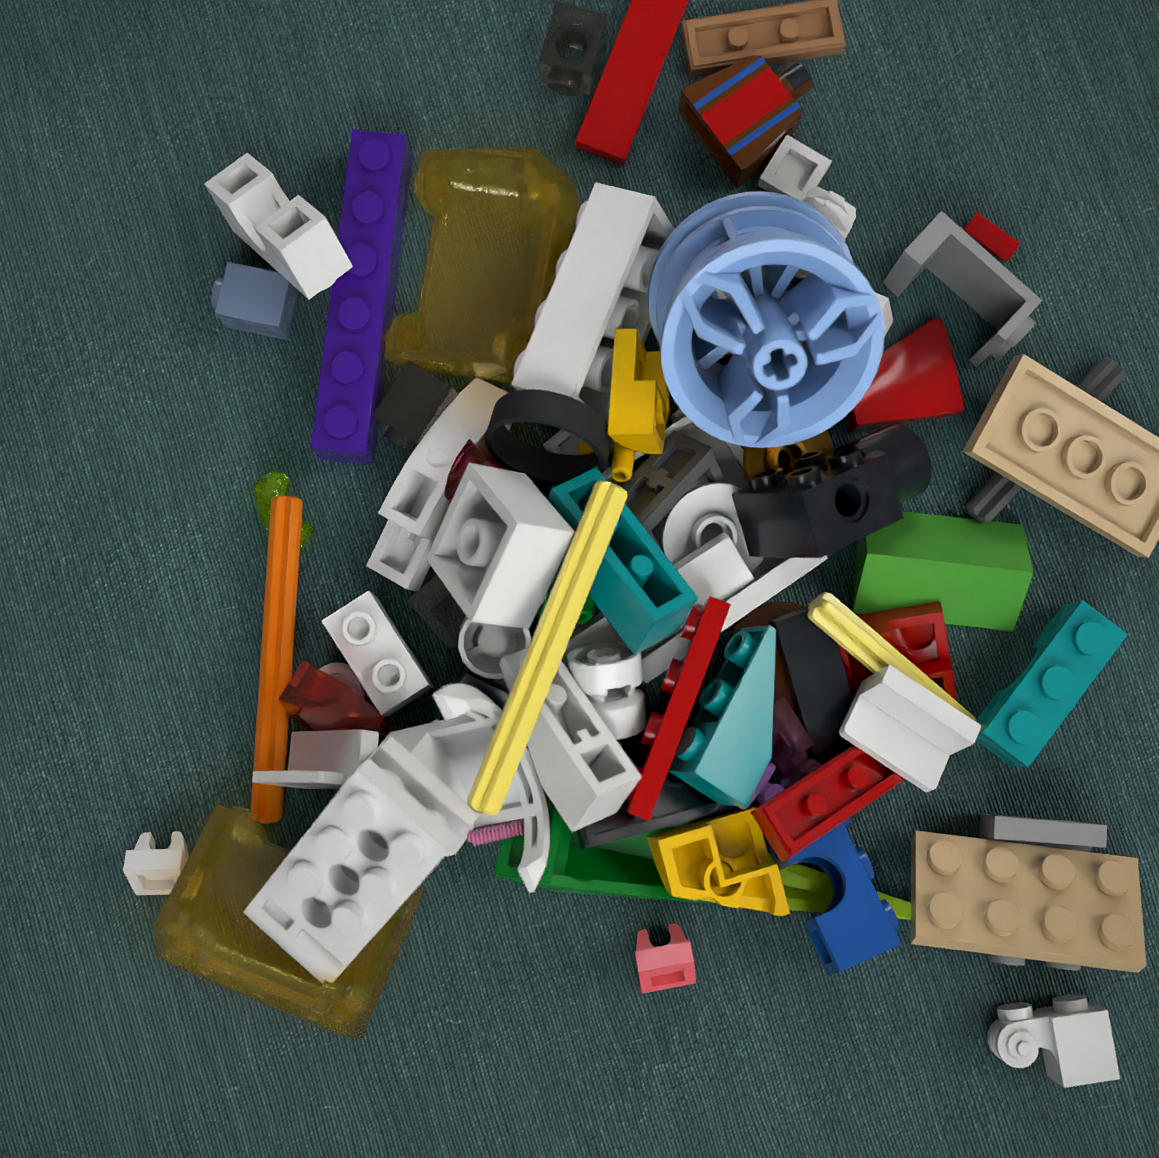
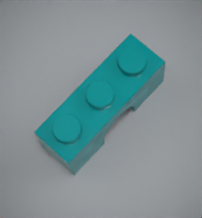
[976,600,1128,767]

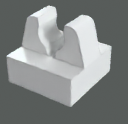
[123,832,194,895]

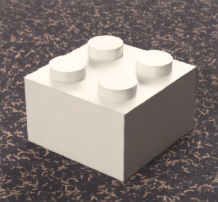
[426,463,575,629]

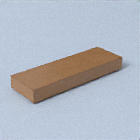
[681,0,846,78]

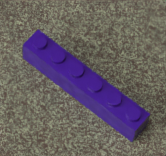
[311,129,413,466]

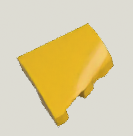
[608,328,670,454]
[646,806,790,916]

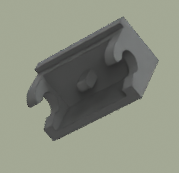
[622,430,723,546]

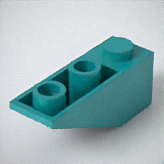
[668,625,776,807]

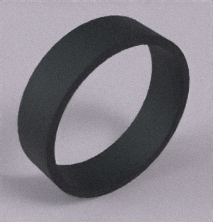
[485,389,613,485]

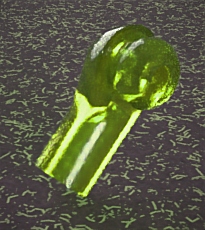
[252,471,315,550]

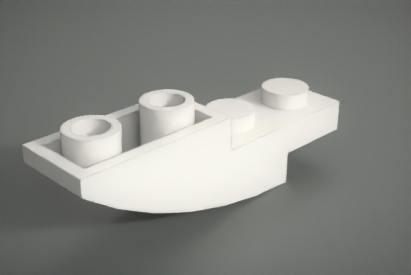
[366,377,512,592]

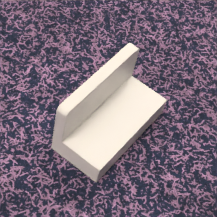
[839,665,981,792]
[252,729,379,789]

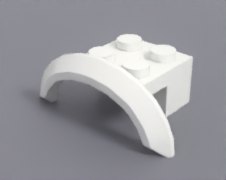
[367,683,550,893]

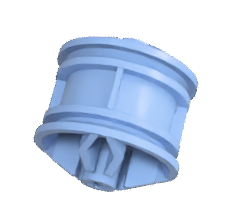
[648,191,884,448]

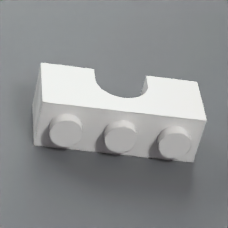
[204,153,353,299]

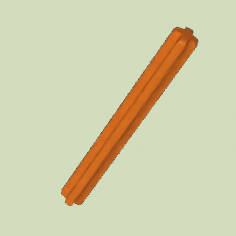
[250,495,303,824]

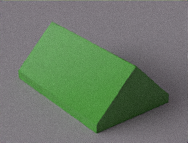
[851,511,1034,632]

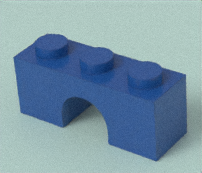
[762,818,901,976]

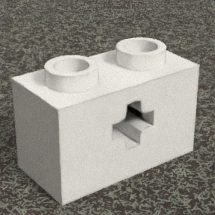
[322,591,434,716]

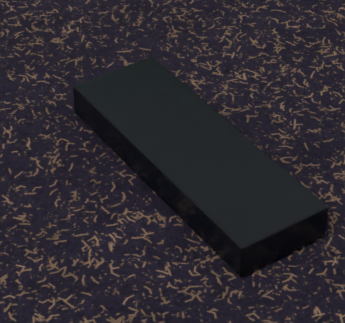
[769,606,853,771]

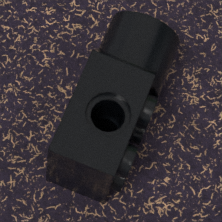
[731,424,932,559]

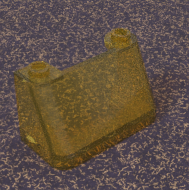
[384,148,579,385]
[154,804,425,1039]

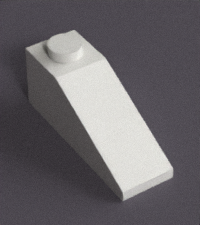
[499,648,642,832]

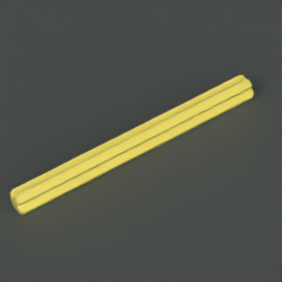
[467,480,627,815]

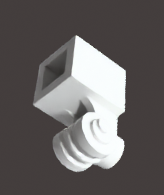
[987,994,1120,1088]

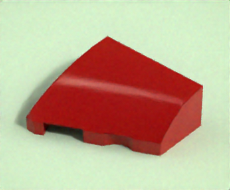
[847,318,965,434]
[837,601,957,701]

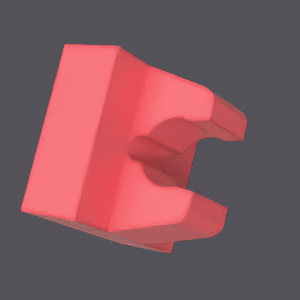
[634,924,696,994]

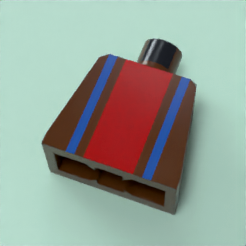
[678,55,813,189]

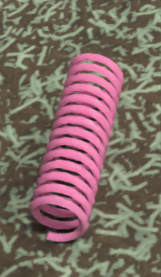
[467,819,525,847]

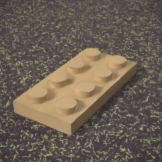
[962,354,1159,558]
[911,831,1146,973]

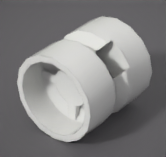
[458,616,531,679]
[567,641,647,740]

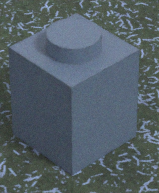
[211,262,300,341]

